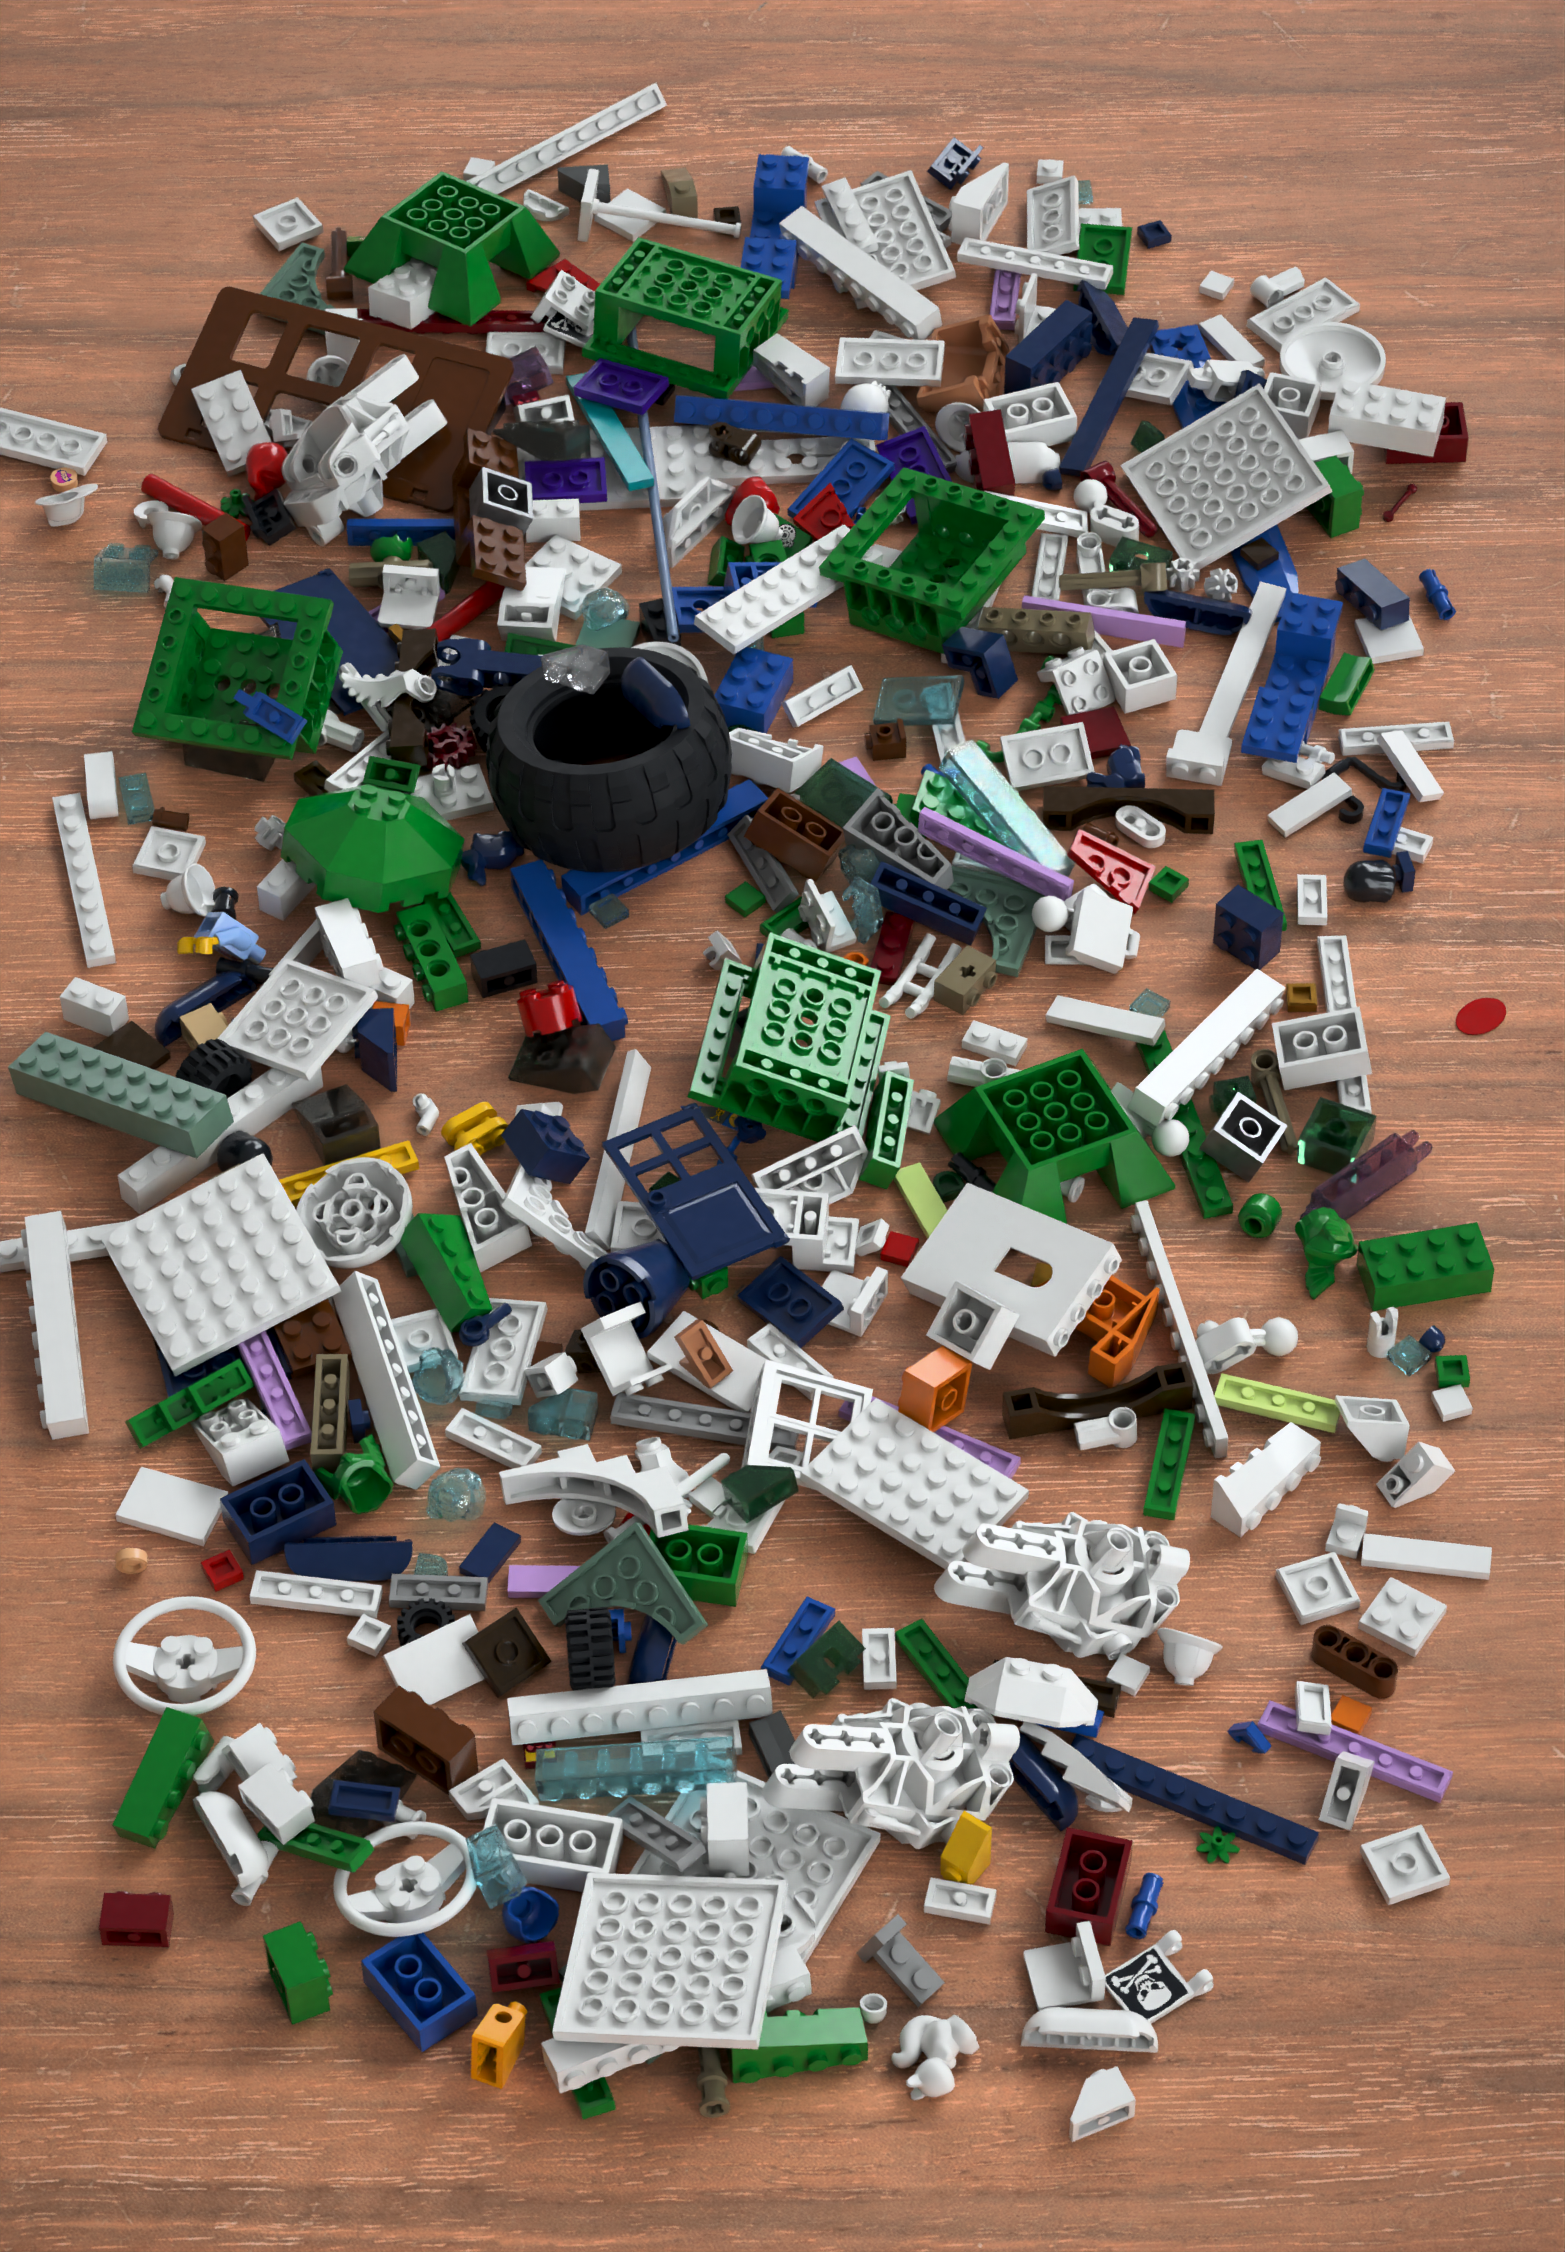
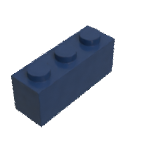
[1335,558,1410,630]

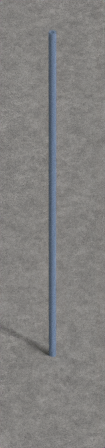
[627,326,679,642]

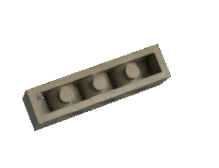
[978,607,1095,654]
[310,1354,350,1474]

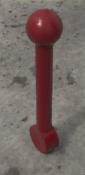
[1383,483,1417,522]

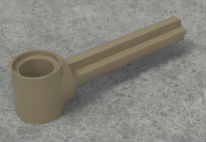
[1059,562,1167,592]
[1251,1049,1299,1154]

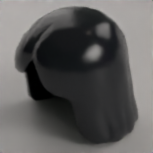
[1343,860,1396,903]
[217,1131,273,1172]

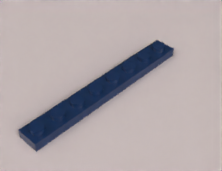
[1071,1734,1319,1865]

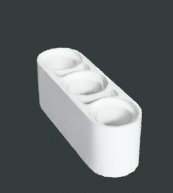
[84,751,119,820]

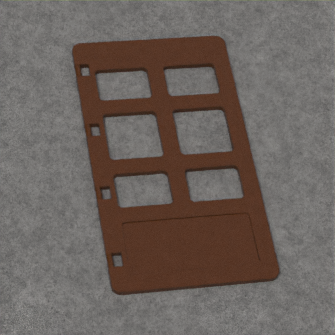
[158,287,514,513]

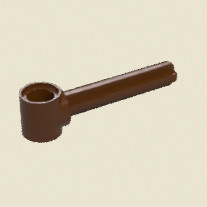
[326,227,354,300]

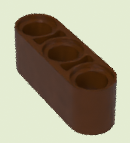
[1311,1625,1398,1699]

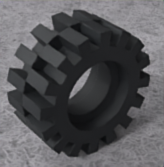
[397,1598,455,1646]

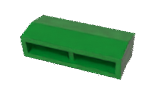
[1318,652,1375,715]

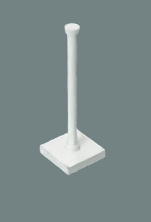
[577,168,741,242]

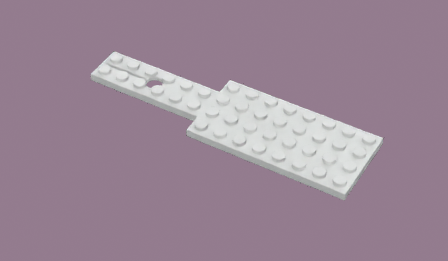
[502,425,876,511]

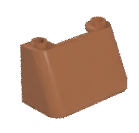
[916,314,1010,413]

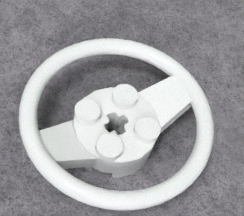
[113,1596,256,1716]
[333,1821,479,1937]

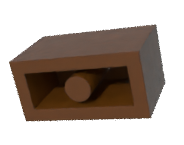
[202,513,249,581]

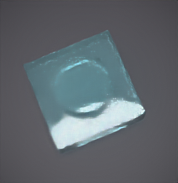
[1387,1335,1432,1377]

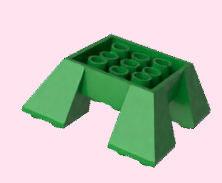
[344,171,560,327]
[934,1049,1175,1224]

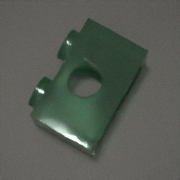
[1109,536,1173,571]
[786,1621,866,1699]

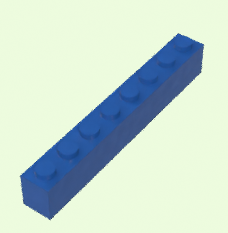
[674,395,890,441]
[561,779,768,916]
[510,859,628,1047]

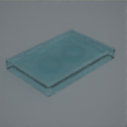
[873,675,965,726]

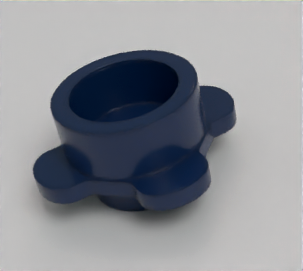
[734,1116,766,1144]

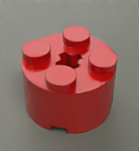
[516,980,582,1037]

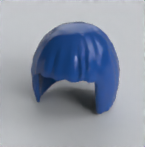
[502,1886,559,1944]

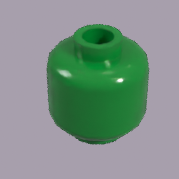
[1238,1193,1282,1238]

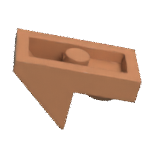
[674,1319,733,1389]

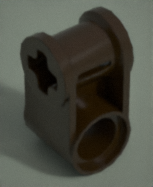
[709,422,762,466]

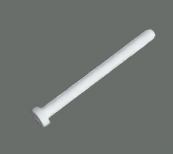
[604,1453,730,1543]

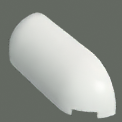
[955,442,1061,484]
[192,1791,269,1888]
[1021,2007,1158,2053]

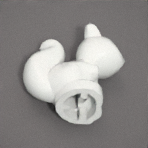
[891,2015,980,2100]

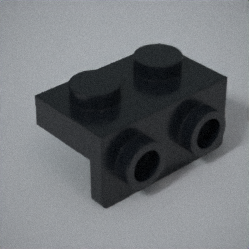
[242,488,296,546]

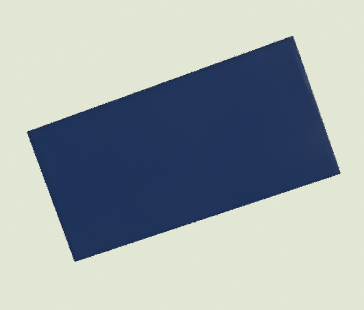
[459,1522,521,1584]
[328,1780,400,1822]

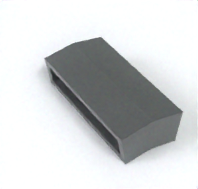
[748,1710,795,1779]

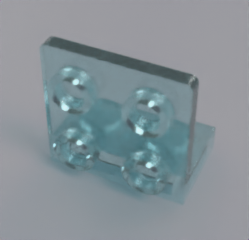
[94,543,158,593]

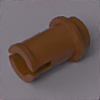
[152,807,190,831]
[1082,823,1119,847]

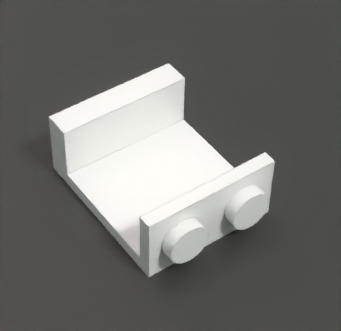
[581,1301,673,1396]

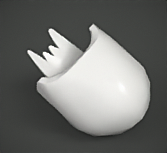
[840,381,891,413]

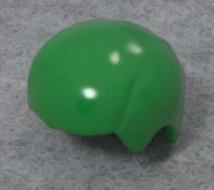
[370,534,413,562]

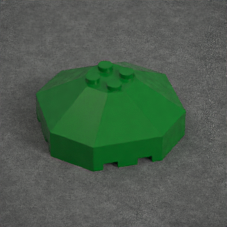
[280,784,465,913]

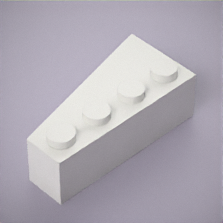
[444,1143,532,1273]

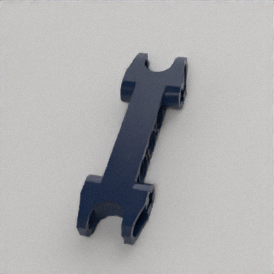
[431,638,559,696]

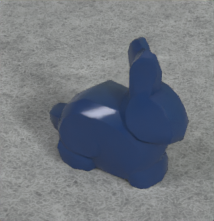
[1086,744,1145,788]
[461,831,524,886]

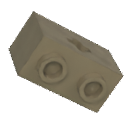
[934,945,997,1015]

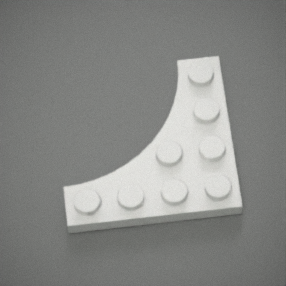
[501,1164,607,1270]

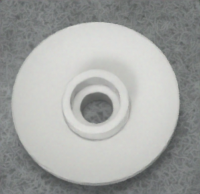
[552,1499,616,1536]

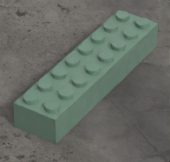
[8,1031,234,1159]

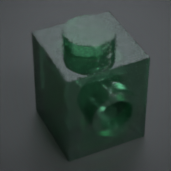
[1209,1076,1257,1118]

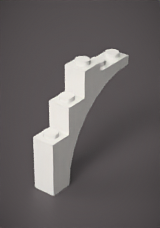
[499,1444,689,1538]

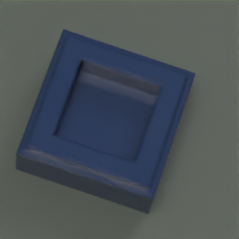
[1137,220,1172,249]

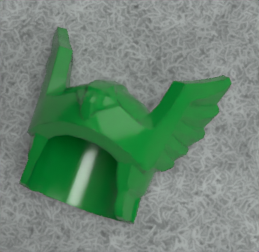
[1295,1207,1358,1299]
[314,1434,394,1514]

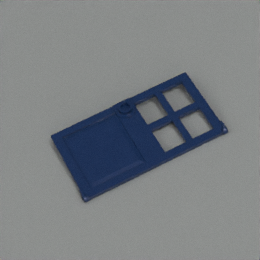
[602,1103,790,1281]

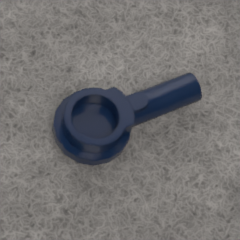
[459,1303,512,1346]

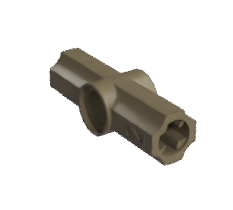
[349,556,434,590]

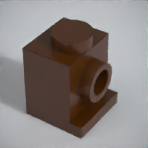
[864,718,906,761]

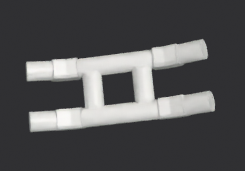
[879,933,962,1019]

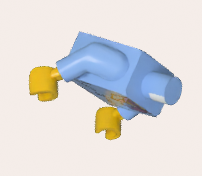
[177,912,266,965]

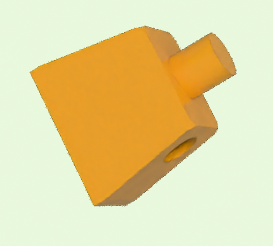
[471,2002,527,2089]

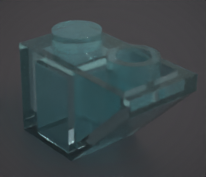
[528,1388,598,1441]
[466,1824,527,1909]

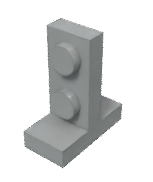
[856,1914,945,2007]

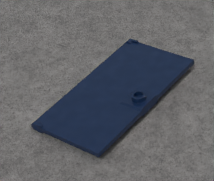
[259,568,399,716]

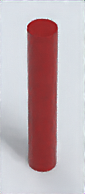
[141,474,251,541]
[426,581,505,642]

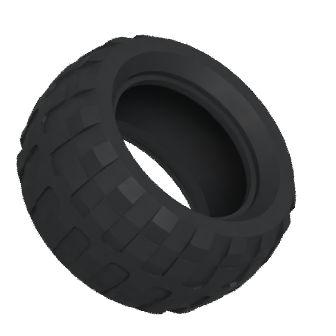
[486,647,732,873]

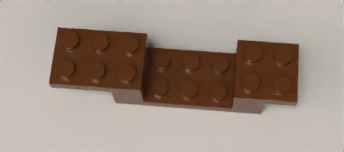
[452,428,527,591]

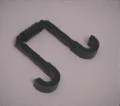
[1322,756,1406,824]

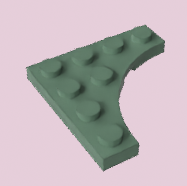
[260,242,336,335]
[947,866,1045,977]
[538,1522,708,1645]

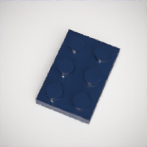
[737,1256,844,1348]

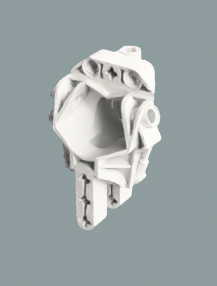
[282,354,447,547]
[934,1512,1190,1660]
[762,1698,1020,1849]

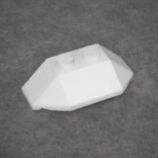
[662,476,736,568]
[751,1125,868,1205]
[965,1657,1098,1728]

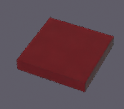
[1060,706,1131,759]

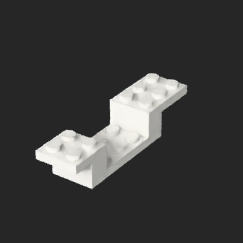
[611,1188,859,1273]

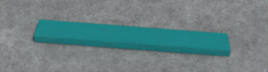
[566,372,654,491]

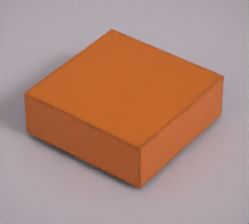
[1331,1695,1372,1735]

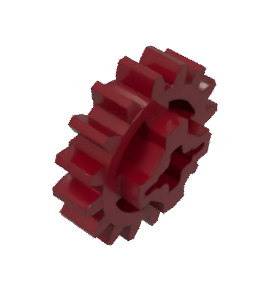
[425,723,477,772]

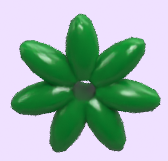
[1196,1826,1240,1864]

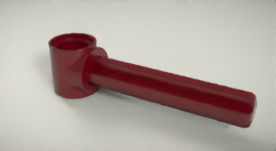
[1080,461,1158,538]

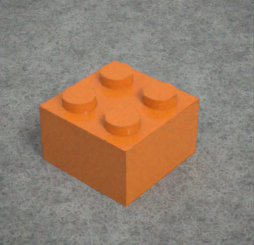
[898,1345,973,1433]

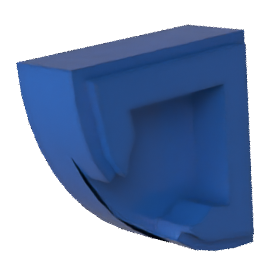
[1227,1721,1272,1754]

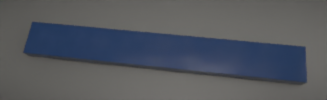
[1059,317,1159,476]

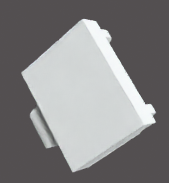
[1065,889,1140,974]

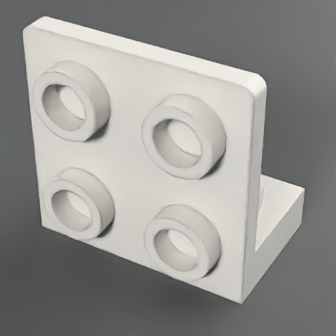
[531,270,595,330]
[1015,273,1056,344]
[798,879,857,953]
[822,1267,888,1337]
[1023,1921,1106,2011]

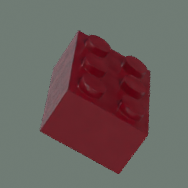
[1383,402,1469,464]
[963,409,1015,496]
[1045,1827,1133,1946]

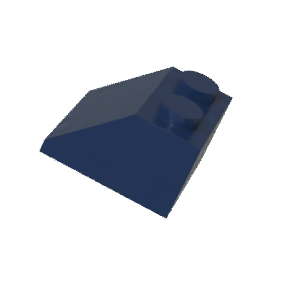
[352,1008,397,1092]

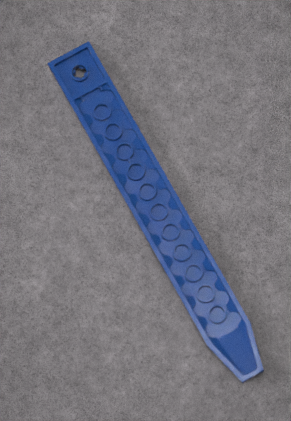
[1149,324,1299,623]

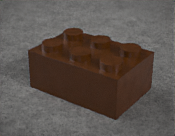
[743,788,845,882]
[373,1686,479,1795]

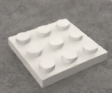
[525,535,622,620]

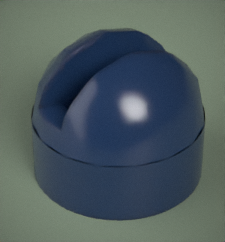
[1042,468,1063,491]
[1418,1325,1445,1353]

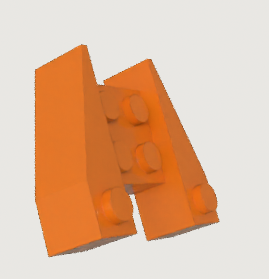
[1035,1275,1160,1388]

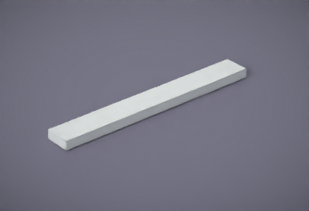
[1199,581,1287,737]
[1317,935,1372,1119]
[585,1049,651,1251]

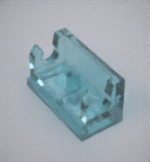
[843,876,884,944]

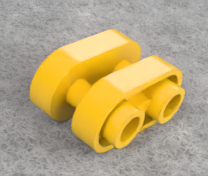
[441,1102,508,1156]

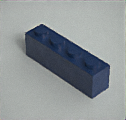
[866,861,987,946]

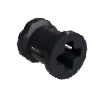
[211,887,239,920]

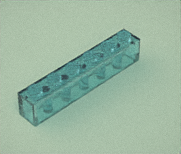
[939,739,1076,877]
[535,1736,737,1801]

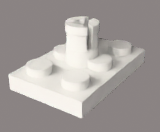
[412,763,494,821]

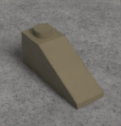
[661,167,698,219]

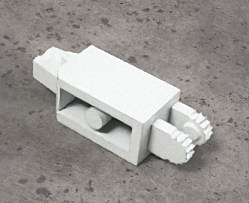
[1185,360,1265,402]

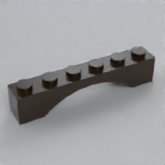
[386,628,439,766]
[1043,786,1215,834]
[1002,1361,1193,1440]

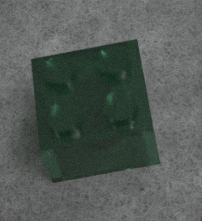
[1296,1097,1377,1181]

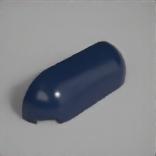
[1077,280,1128,356]
[1144,590,1253,635]
[621,656,691,729]
[155,971,257,1047]
[284,1536,413,1581]
[627,1614,677,1685]
[1009,1732,1079,1832]

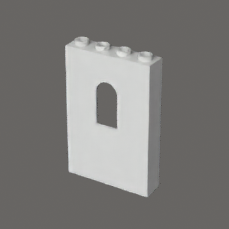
[901,1183,1122,1357]

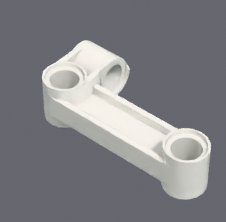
[1076,532,1139,614]

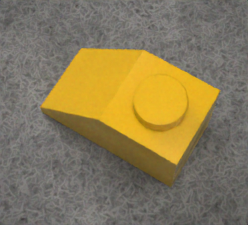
[940,1811,992,1885]

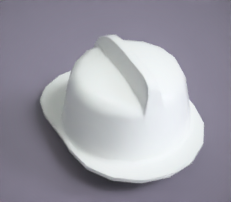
[35,484,98,527]

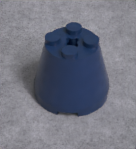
[583,1239,689,1339]

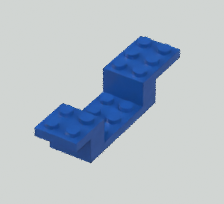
[741,154,809,299]
[1241,592,1343,763]

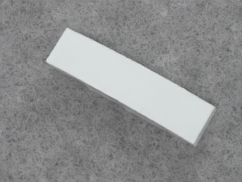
[1020,1721,1132,1812]

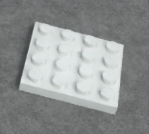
[217,958,378,1081]

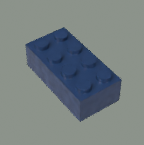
[1004,300,1093,394]

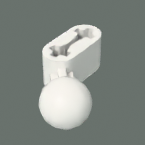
[1073,479,1139,550]
[1032,884,1110,932]
[1111,1082,1189,1157]
[1196,1317,1298,1374]

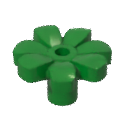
[220,489,254,519]

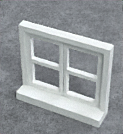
[739,1360,873,1490]

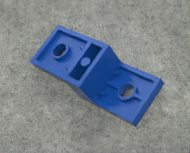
[672,562,818,633]

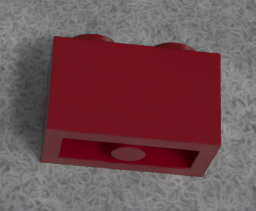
[99,1891,174,1947]
[486,1941,560,1993]

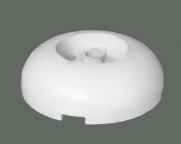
[296,1157,413,1269]

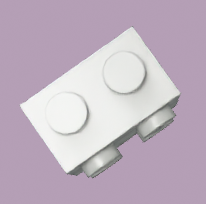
[378,565,440,630]
[1037,647,1115,716]
[1166,729,1232,786]

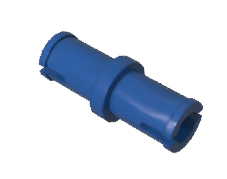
[1419,569,1456,620]
[1125,1873,1164,1939]

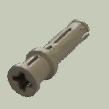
[697,2047,730,2118]

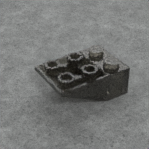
[493,420,591,461]
[508,1023,616,1094]
[291,1084,381,1166]
[310,1749,417,1838]

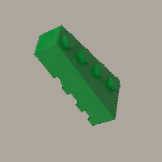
[400,1213,493,1332]
[112,1707,215,1849]
[726,2007,868,2083]

